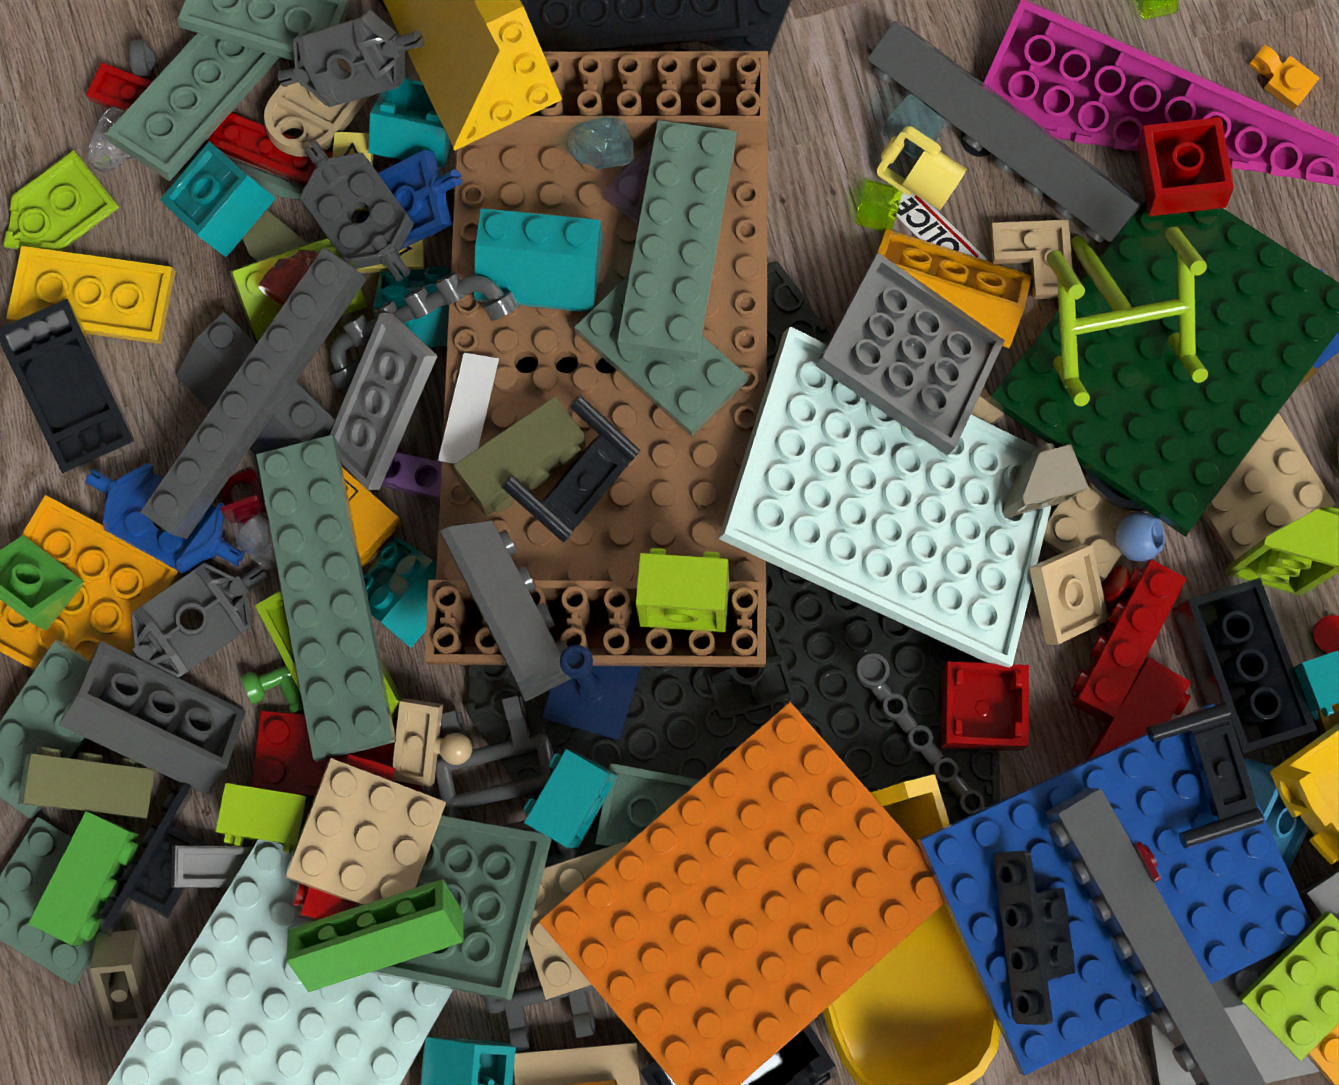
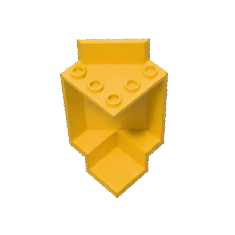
[383,0,562,151]

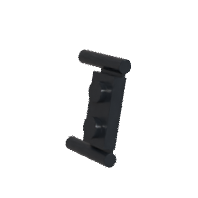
[501,395,640,542]
[1146,703,1264,849]

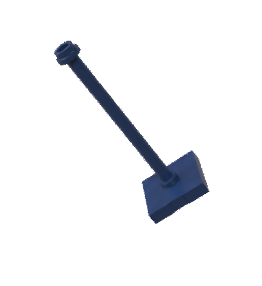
[542,645,641,741]

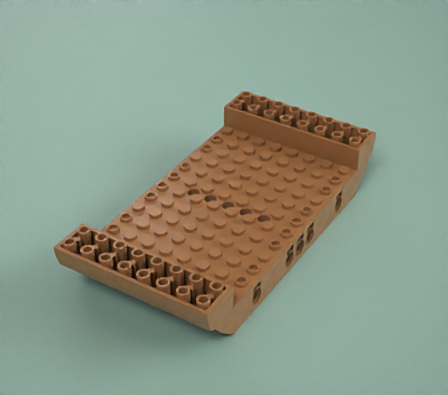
[424,51,768,667]

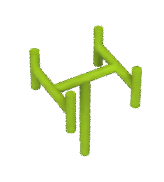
[1047,227,1208,406]

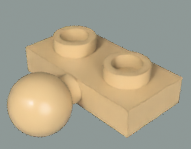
[392,698,472,787]

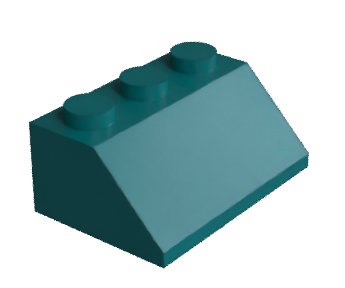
[474,208,604,313]

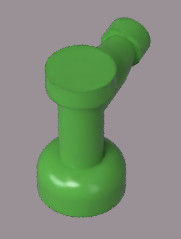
[240,665,304,714]

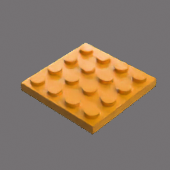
[0,495,182,670]

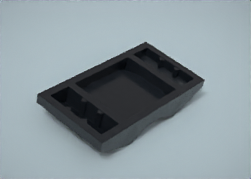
[0,299,135,474]

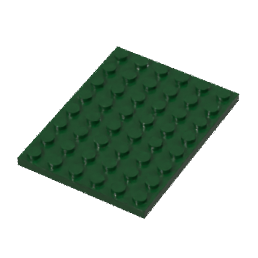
[989,200,1339,537]

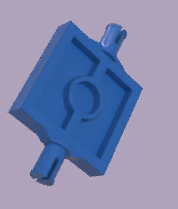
[357,150,463,250]

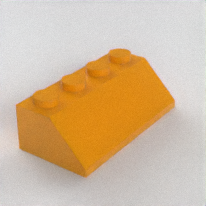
[877,228,1032,349]

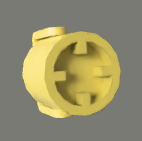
[877,126,967,211]

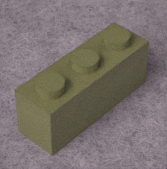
[453,397,586,517]
[18,747,154,819]

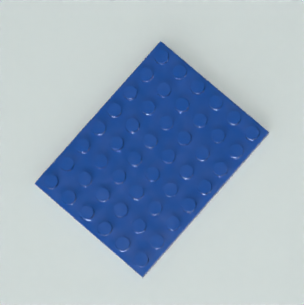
[917,704,1312,1076]

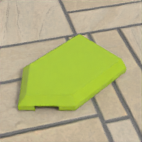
[3,150,119,251]

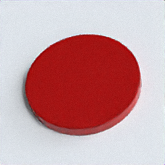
[1101,566,1130,602]
[1312,615,1339,654]

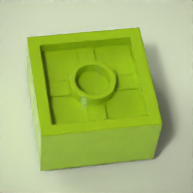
[636,548,729,632]
[216,783,313,854]

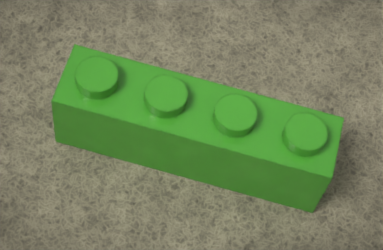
[286,879,464,992]

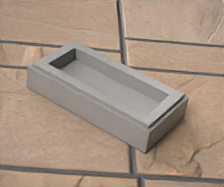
[171,846,253,888]

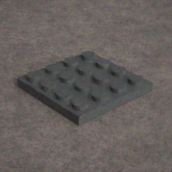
[815,253,1005,455]

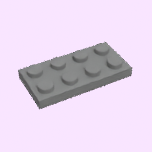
[330,313,437,490]

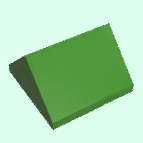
[0,535,84,631]

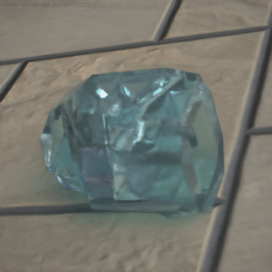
[567,117,634,170]

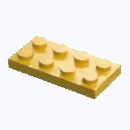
[6,246,176,344]

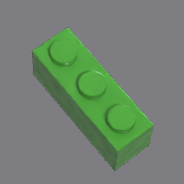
[28,811,139,946]

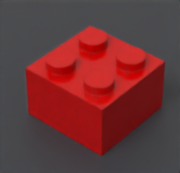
[1137,117,1234,216]

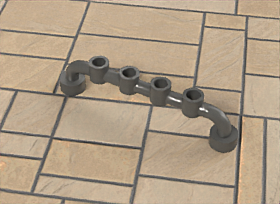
[330,272,519,389]
[855,653,985,816]

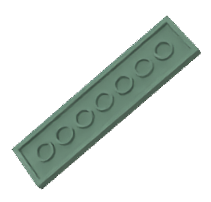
[256,435,396,762]

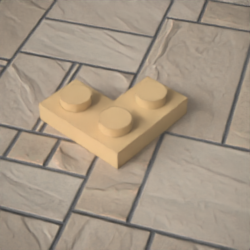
[990,220,1073,299]

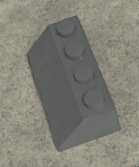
[176,312,335,455]
[441,521,572,702]
[59,641,246,794]

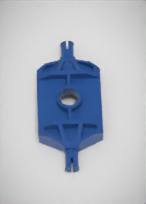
[85,463,245,573]

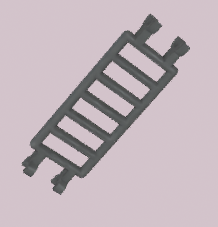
[435,696,597,1052]

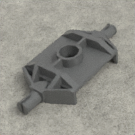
[278,10,424,107]
[300,141,414,281]
[129,563,268,679]

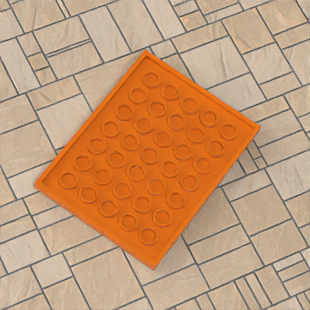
[539,702,944,1085]

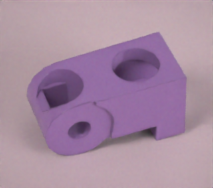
[381,452,442,504]

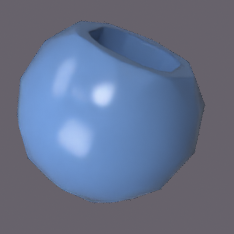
[1115,512,1165,562]

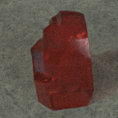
[258,249,319,306]

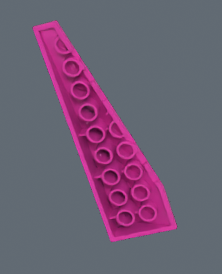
[983,0,1339,186]

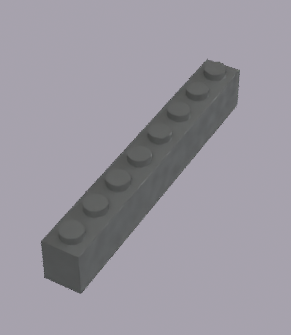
[867,21,1143,243]
[140,247,367,539]
[1045,788,1267,1085]

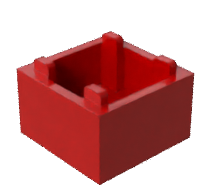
[940,662,1029,751]

